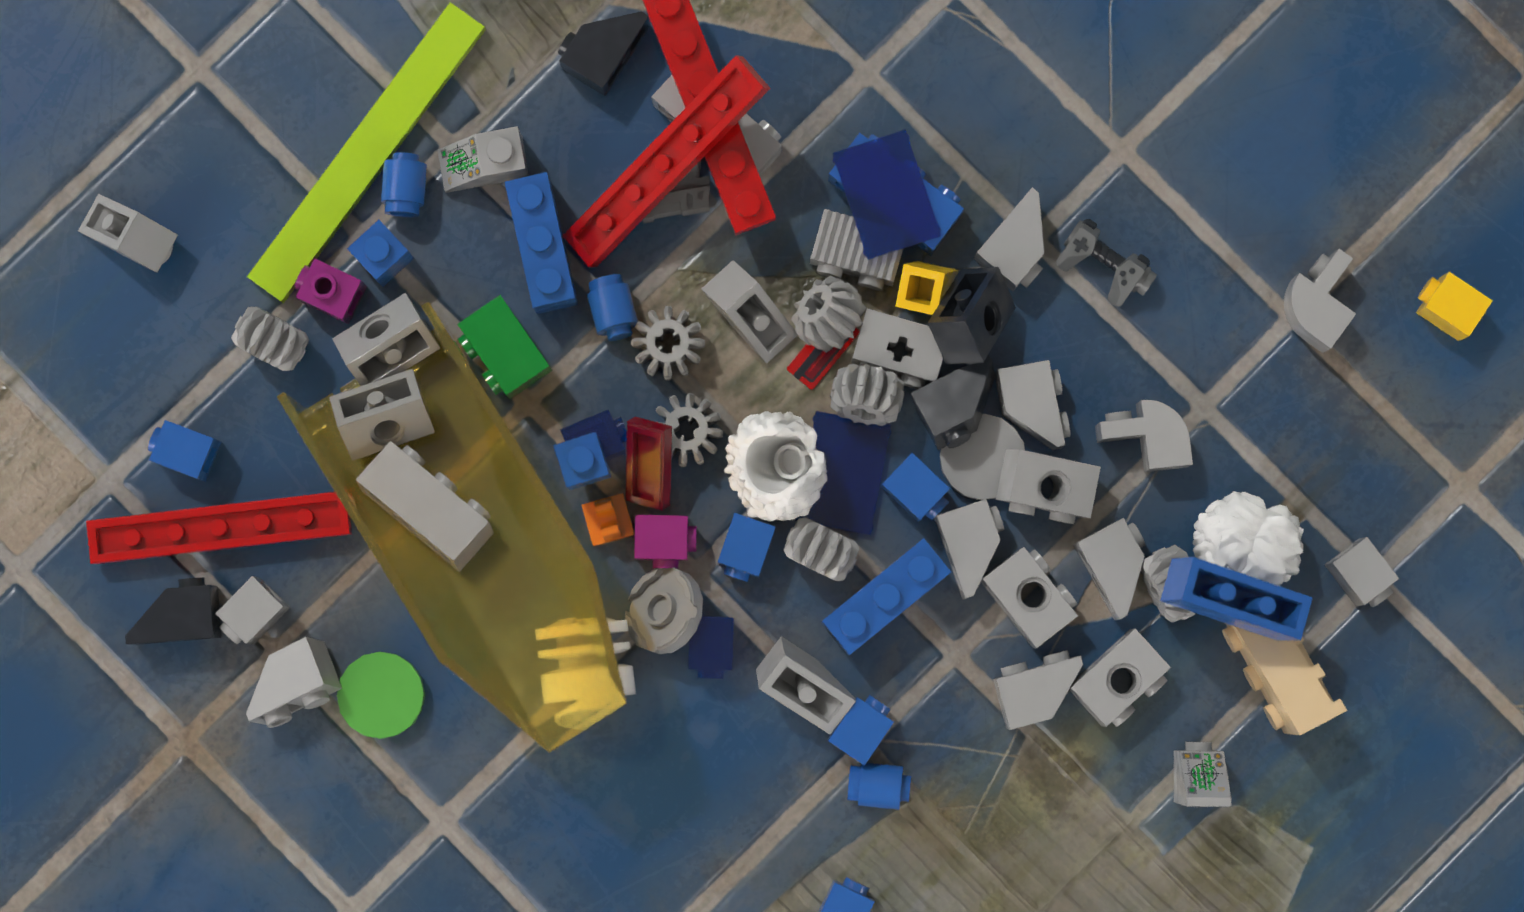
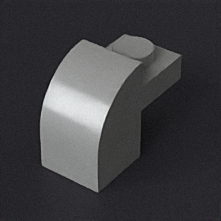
[1284,249,1356,353]
[1095,400,1193,472]

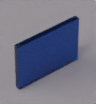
[832,129,941,261]
[795,411,892,535]

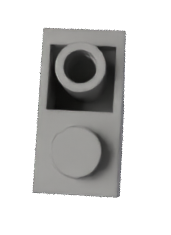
[995,360,1070,450]
[246,637,342,728]
[993,650,1083,730]

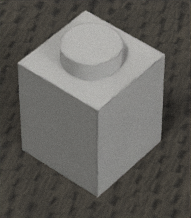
[1325,537,1399,607]
[215,576,290,645]

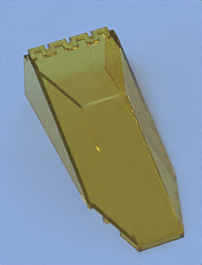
[276,301,627,753]

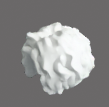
[724,411,827,521]
[1192,492,1304,586]

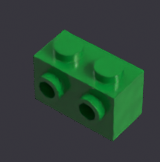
[457,295,552,399]

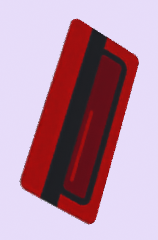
[787,328,860,389]

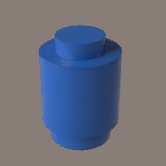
[381,152,427,217]
[587,274,638,341]
[847,763,911,810]

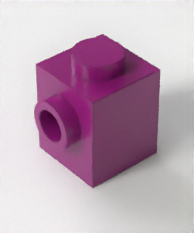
[295,258,367,325]
[634,515,697,569]

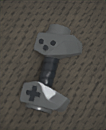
[1056,219,1157,307]

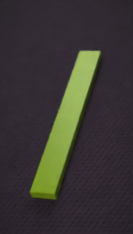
[247,2,486,304]

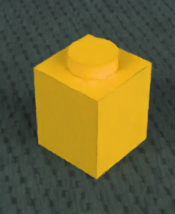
[895,261,958,315]
[1416,272,1493,341]

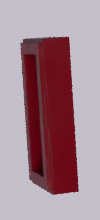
[625,416,672,511]

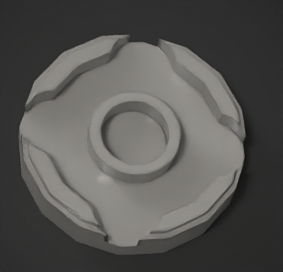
[939,414,1025,500]
[625,568,703,654]

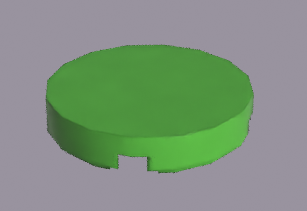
[337,652,425,739]

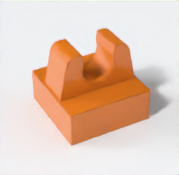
[581,493,635,547]

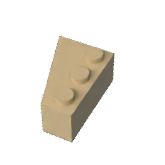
[1222,623,1347,735]

